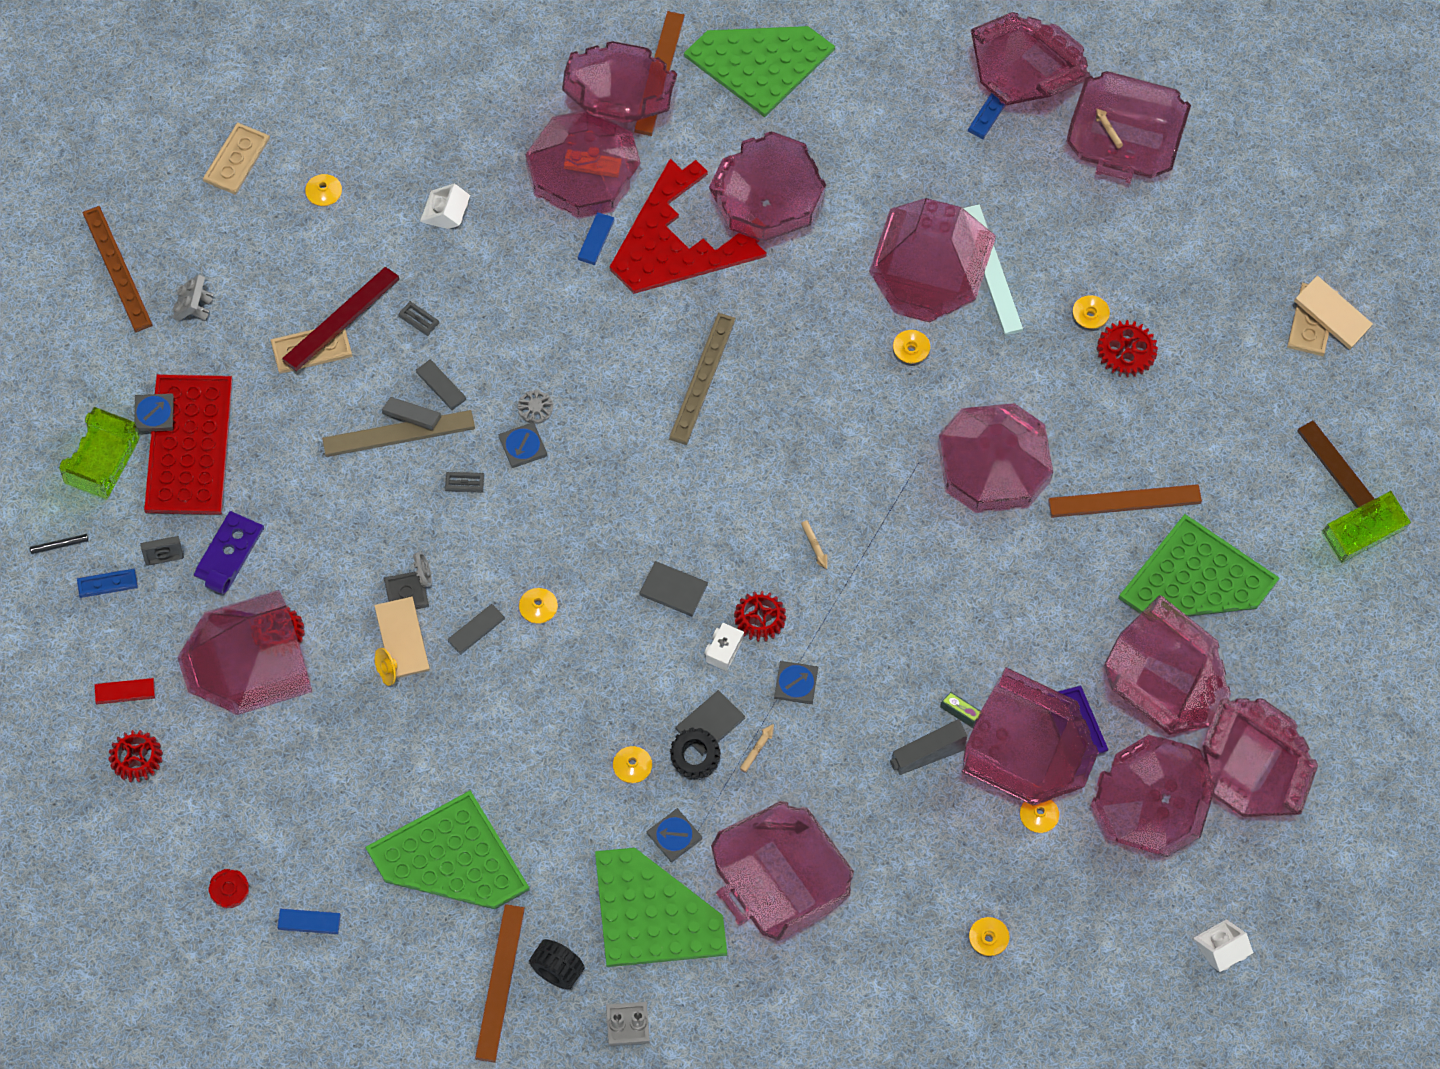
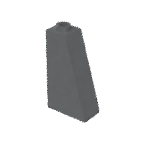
[890,719,967,775]

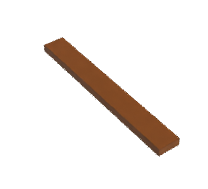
[634,11,685,136]
[82,206,153,333]
[1048,484,1202,518]
[475,904,525,1063]

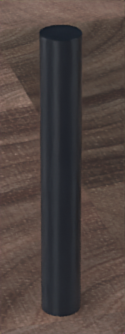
[30,534,88,554]

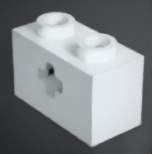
[704,623,744,671]

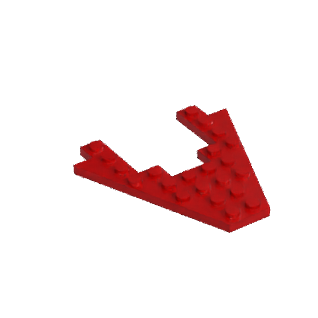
[609,159,769,294]

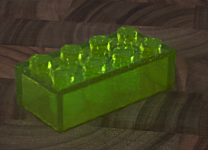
[1322,491,1411,563]

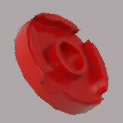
[209,869,249,908]

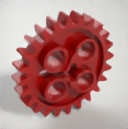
[1097,320,1158,377]

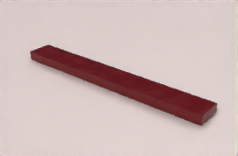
[282,267,399,372]

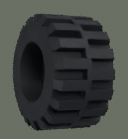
[670,727,721,779]
[529,939,585,989]

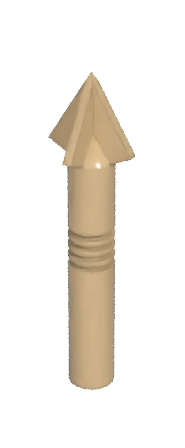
[1096,108,1123,148]
[801,520,827,569]
[739,724,774,773]

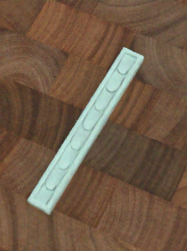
[962,204,1023,336]

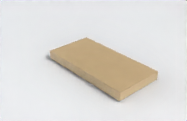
[203,122,270,195]
[1294,275,1373,350]
[1287,283,1338,356]
[270,329,352,374]
[374,597,430,678]

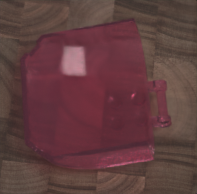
[1066,71,1191,184]
[711,800,854,941]

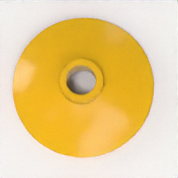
[305,174,342,206]
[1073,295,1110,329]
[893,330,930,364]
[519,588,558,624]
[375,647,397,686]
[613,746,652,783]
[1020,796,1059,833]
[969,917,1010,956]

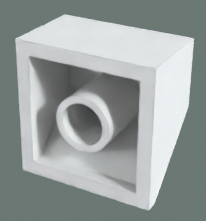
[420,183,470,229]
[1193,919,1253,972]

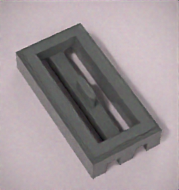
[398,301,439,336]
[445,472,484,493]

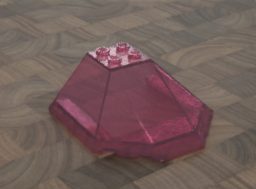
[971,12,1090,105]
[869,198,996,323]
[177,590,312,715]
[1104,595,1231,735]
[962,667,1098,806]
[1202,698,1318,817]

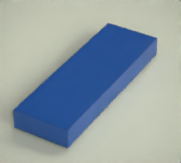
[968,90,1009,139]
[578,212,615,265]
[77,568,138,598]
[277,908,341,935]

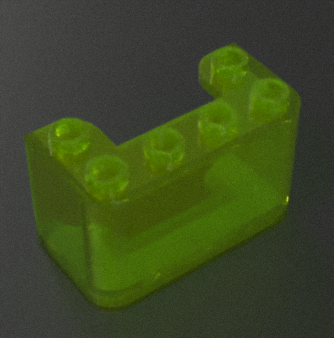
[59,407,139,499]

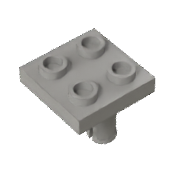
[173,274,213,321]
[606,1002,650,1046]

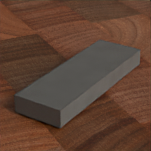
[416,359,466,410]
[382,397,441,430]
[448,604,505,655]

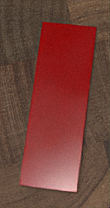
[94,678,155,705]

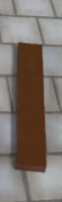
[1297,420,1381,518]

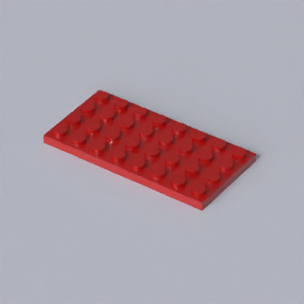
[144,374,233,515]

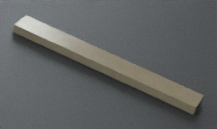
[669,312,736,445]
[322,410,475,457]

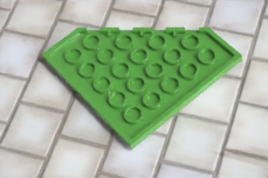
[684,26,835,117]
[1118,514,1280,620]
[365,790,530,909]
[595,847,727,967]

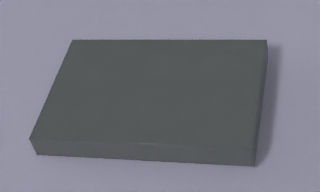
[639,561,708,617]
[675,690,745,756]

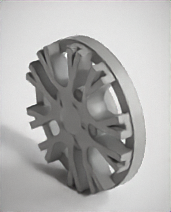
[518,390,553,424]
[413,551,432,587]

